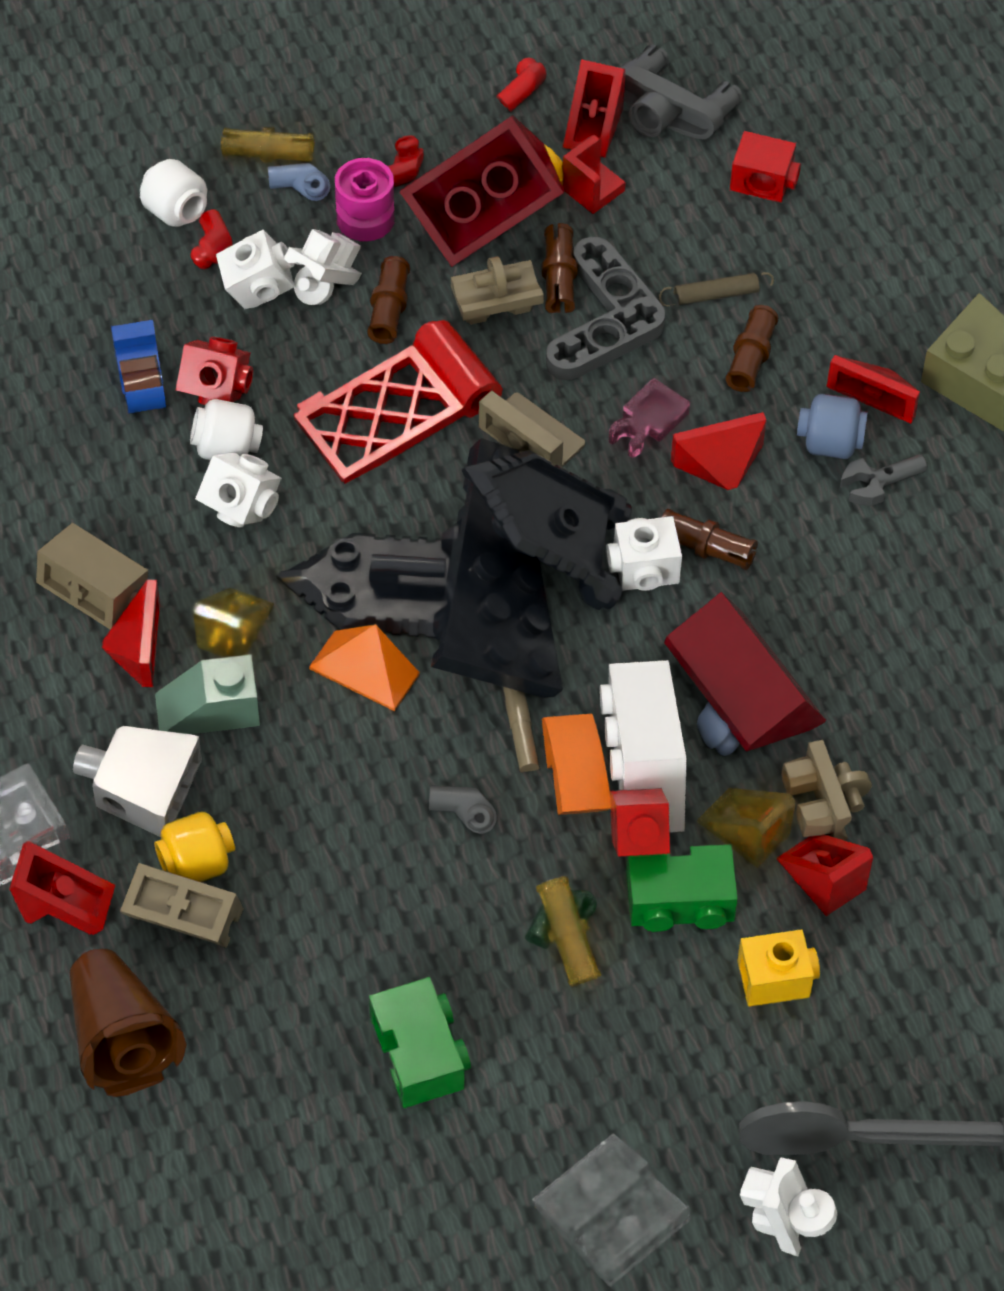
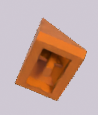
[309,624,420,711]

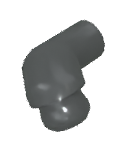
[429,785,497,834]

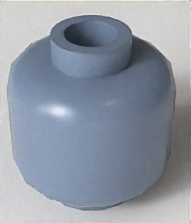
[797,394,868,459]

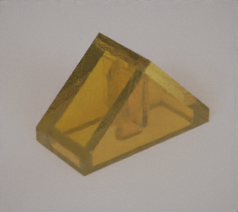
[193,588,274,658]
[697,788,796,868]

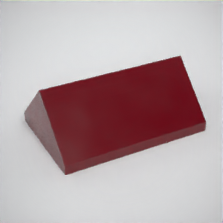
[400,115,565,267]
[664,592,826,752]

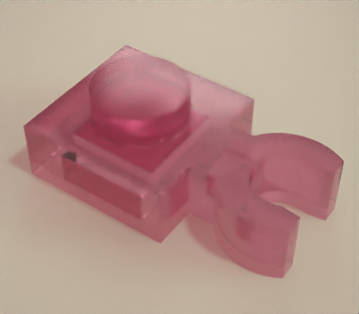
[609,377,690,458]

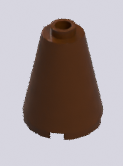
[70,949,187,1097]

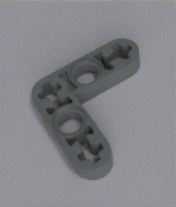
[546,237,665,380]

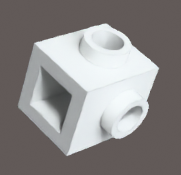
[216,230,295,309]
[195,453,282,527]
[606,516,682,591]

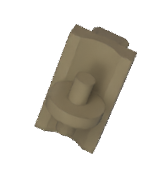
[451,256,544,324]
[781,740,872,840]

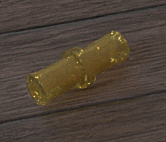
[221,127,315,163]
[536,876,602,986]

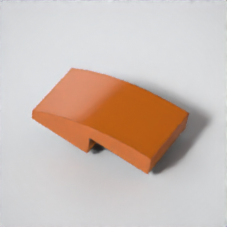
[542,714,611,815]

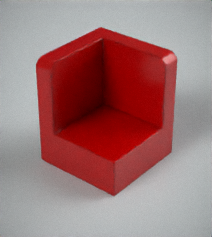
[562,135,626,214]

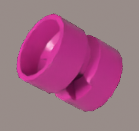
[335,158,395,241]

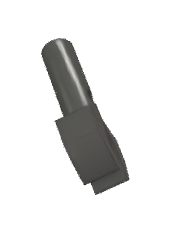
[840,454,928,506]

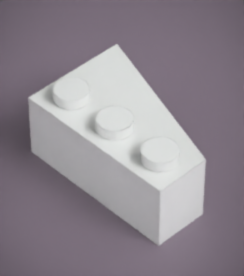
[600,660,686,832]

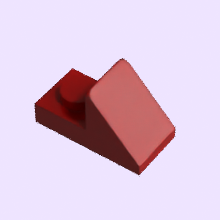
[9,841,115,935]

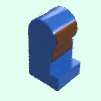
[111,320,166,414]

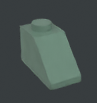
[155,654,260,734]

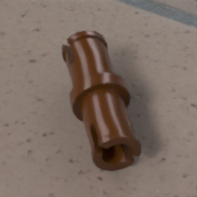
[541,223,578,313]
[367,256,410,344]
[726,305,779,392]
[662,508,758,570]

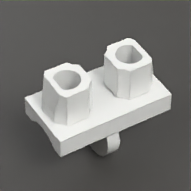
[283,229,362,305]
[740,1157,837,1257]

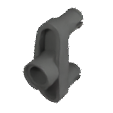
[619,44,743,139]

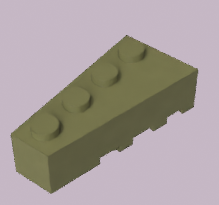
[921,293,1004,432]

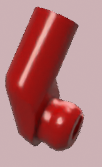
[496,57,547,112]
[388,135,424,188]
[190,210,233,270]

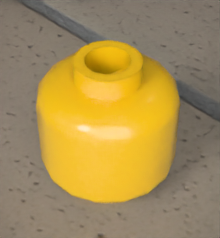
[154,811,235,882]

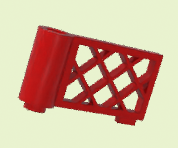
[293,320,503,484]

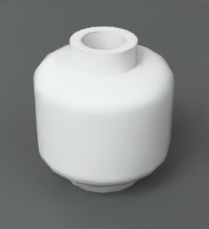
[140,159,207,227]
[190,399,263,460]

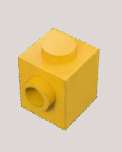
[737,929,820,1007]

